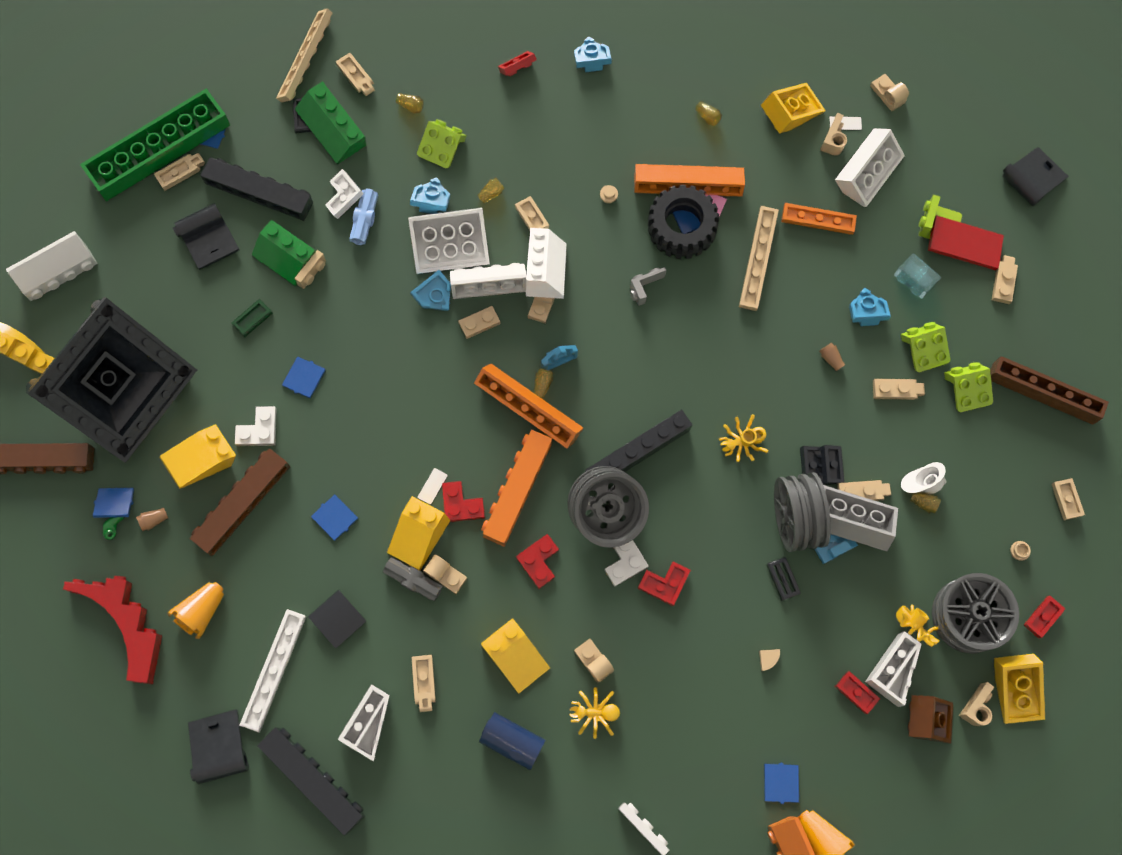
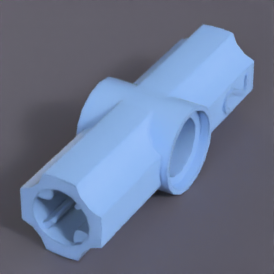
[349,188,378,245]

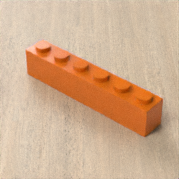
[634,164,745,196]
[474,364,583,448]
[481,429,553,547]

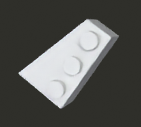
[865,631,921,707]
[338,685,389,761]

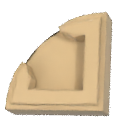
[759,649,780,671]

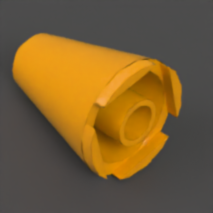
[167,582,224,639]
[798,810,855,855]

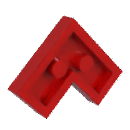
[442,481,485,522]
[516,534,559,589]
[638,561,691,606]

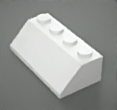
[835,129,905,207]
[526,228,567,299]
[6,231,98,301]
[450,263,527,299]

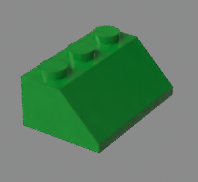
[252,220,316,286]

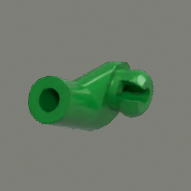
[103,517,124,540]

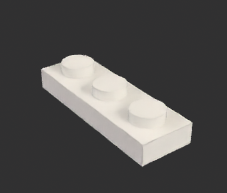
[618,802,669,855]

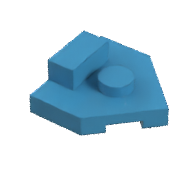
[574,37,612,72]
[410,177,450,214]
[410,270,451,311]
[849,288,891,326]
[541,345,578,372]
[815,534,858,564]

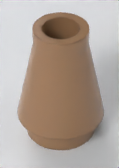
[819,342,845,371]
[136,508,168,531]

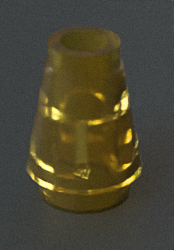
[396,93,424,113]
[695,101,722,126]
[477,177,505,203]
[534,369,554,398]
[910,492,941,514]

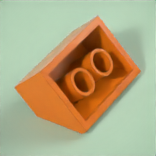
[767,816,815,855]

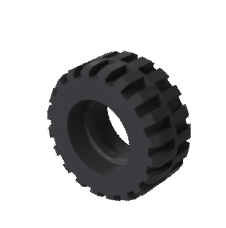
[648,185,719,259]

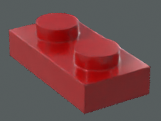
[498,51,537,76]
[1024,596,1065,639]
[835,671,880,714]

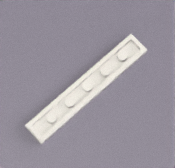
[239,609,307,733]

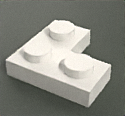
[325,169,364,219]
[235,406,277,446]
[605,540,648,587]

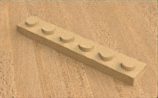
[276,8,332,103]
[739,206,779,311]

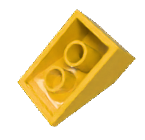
[761,83,826,134]
[159,424,236,489]
[387,496,450,571]
[481,618,550,694]
[994,654,1045,724]

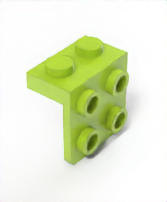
[417,119,467,168]
[918,195,962,239]
[900,322,950,372]
[944,362,993,412]

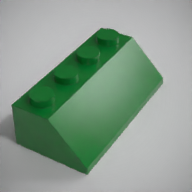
[295,81,367,165]

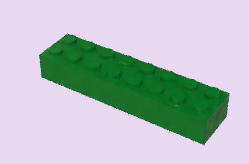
[80,88,231,201]

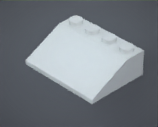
[408,208,490,274]

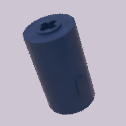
[479,712,546,770]

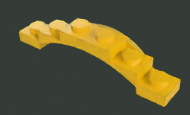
[0,322,55,374]

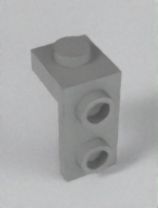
[630,267,666,306]

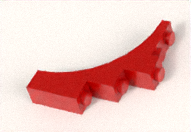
[63,576,162,684]

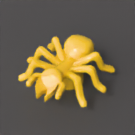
[719,414,768,462]
[896,605,940,647]
[570,687,620,739]

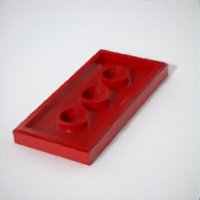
[928,215,1004,270]

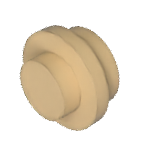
[600,185,618,203]
[1010,541,1031,561]

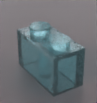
[894,253,941,299]

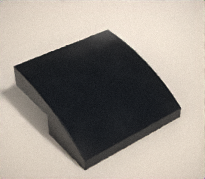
[800,445,845,485]
[308,590,366,648]

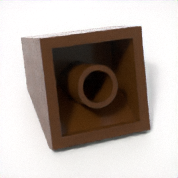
[908,695,953,744]

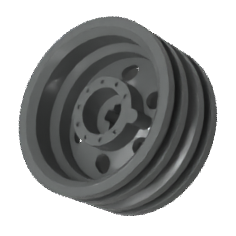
[567,466,649,547]
[774,472,831,552]
[932,573,1019,654]

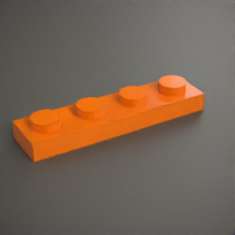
[781,203,857,235]

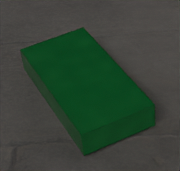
[231,299,273,338]

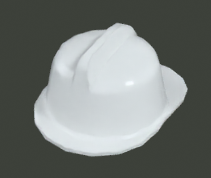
[901,462,946,494]

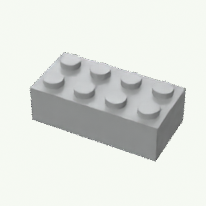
[823,485,898,551]

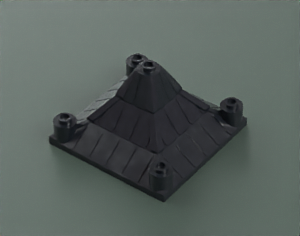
[26,297,197,463]

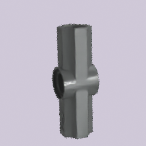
[383,557,443,602]

